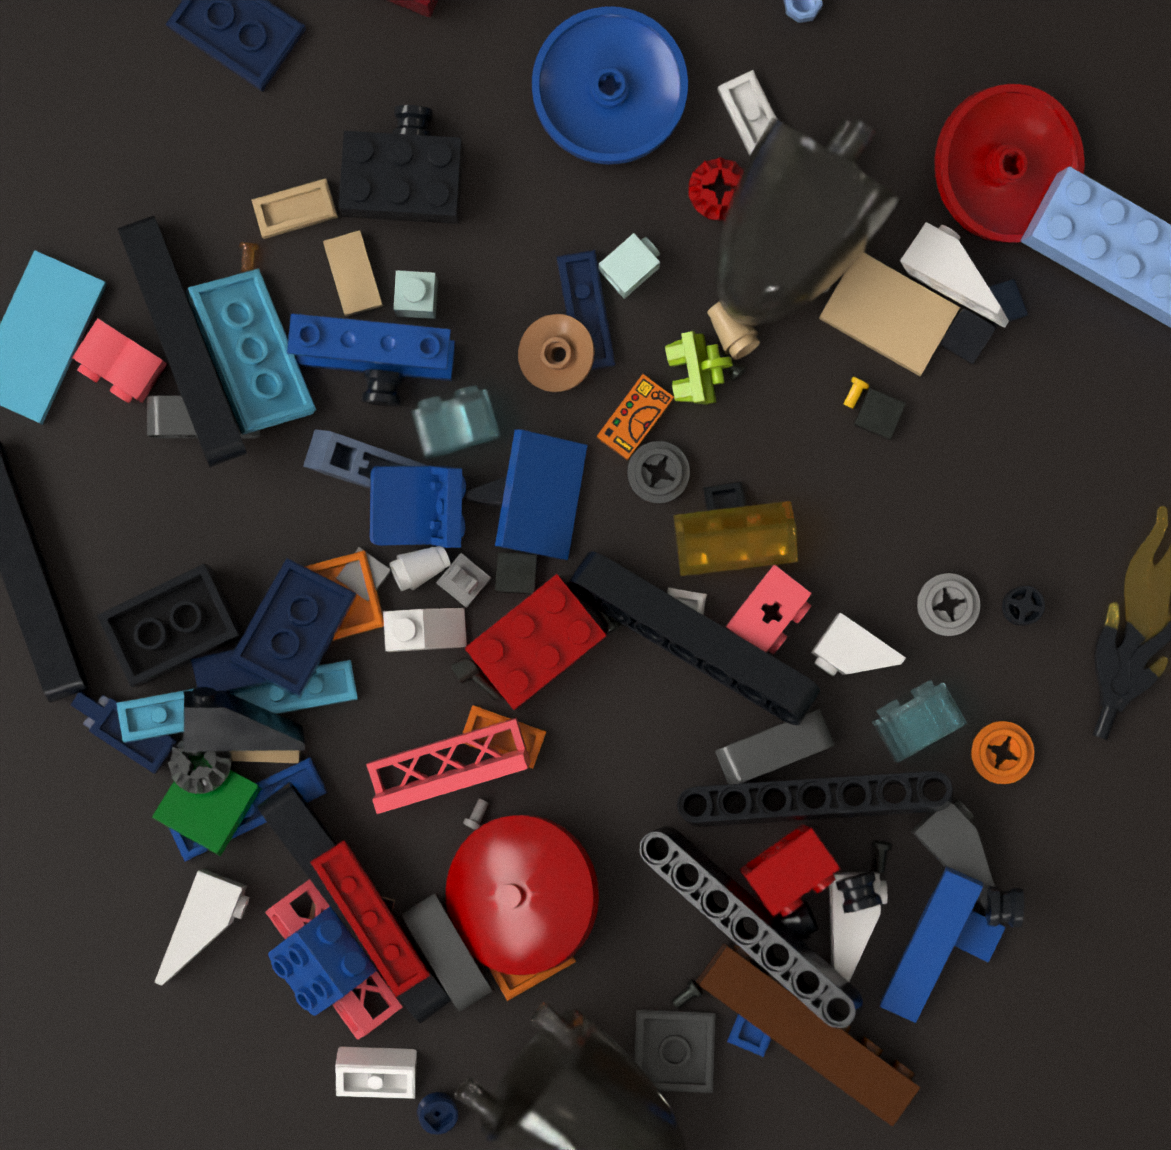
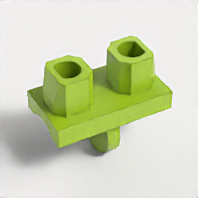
[665,331,733,405]

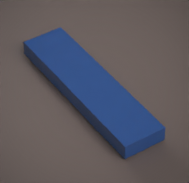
[169,757,328,861]
[880,866,983,1023]

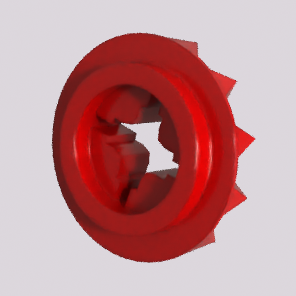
[688,157,751,220]

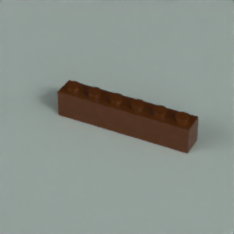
[696,943,920,1127]

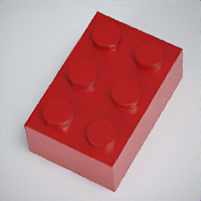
[464,574,607,710]
[739,824,840,917]

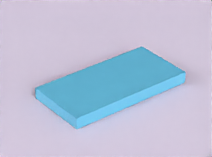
[0,250,107,424]
[185,269,316,435]

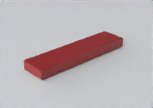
[310,840,430,997]

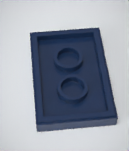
[166,0,306,92]
[229,558,356,698]

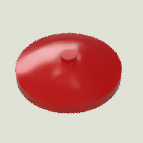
[935,84,1085,242]
[446,815,599,975]

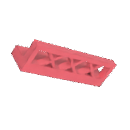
[366,717,531,814]
[265,879,403,1040]

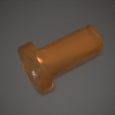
[239,242,259,272]

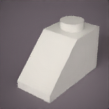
[383,608,467,652]
[811,613,906,677]

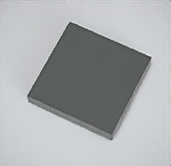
[634,1009,715,1093]

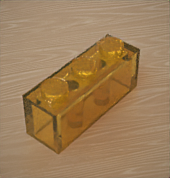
[673,501,798,576]

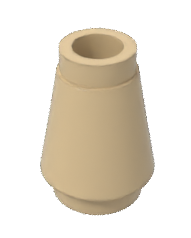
[707,300,760,360]

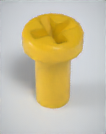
[843,377,869,409]

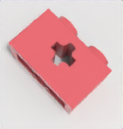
[725,565,812,655]

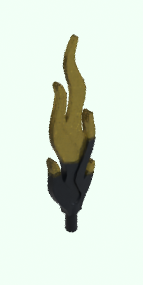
[1092,506,1171,741]

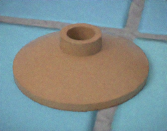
[518,314,595,392]

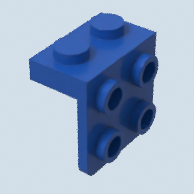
[370,466,466,548]
[268,907,377,1016]

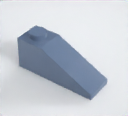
[303,429,428,489]

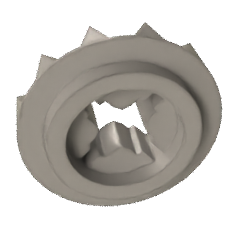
[917,573,980,636]

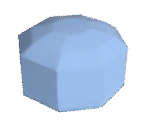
[784,0,823,23]

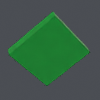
[152,755,261,857]

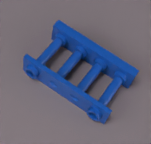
[287,314,456,381]

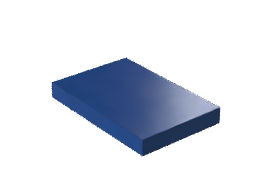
[495,430,587,560]

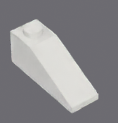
[900,222,1009,328]
[154,869,250,986]
[829,872,887,982]

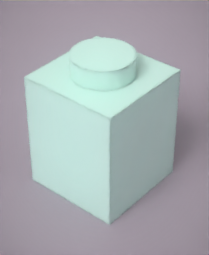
[599,233,660,299]
[393,270,438,319]

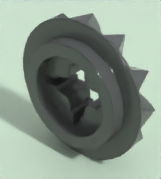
[627,441,690,504]
[167,736,232,794]

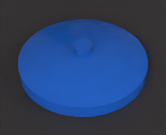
[532,7,688,164]

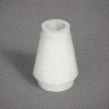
[389,546,451,591]

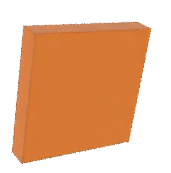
[305,550,384,641]

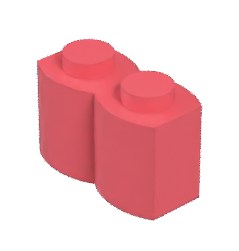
[72,319,167,404]

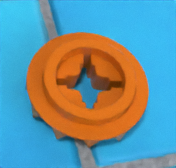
[971,721,1035,784]

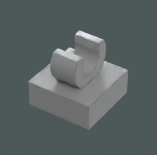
[436,553,492,608]

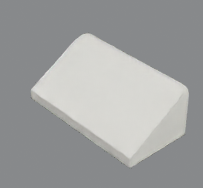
[336,1047,417,1099]

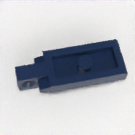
[71,692,178,774]

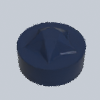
[417,1092,458,1135]

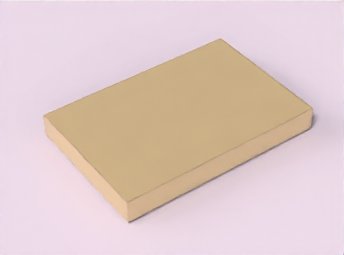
[819,250,960,376]

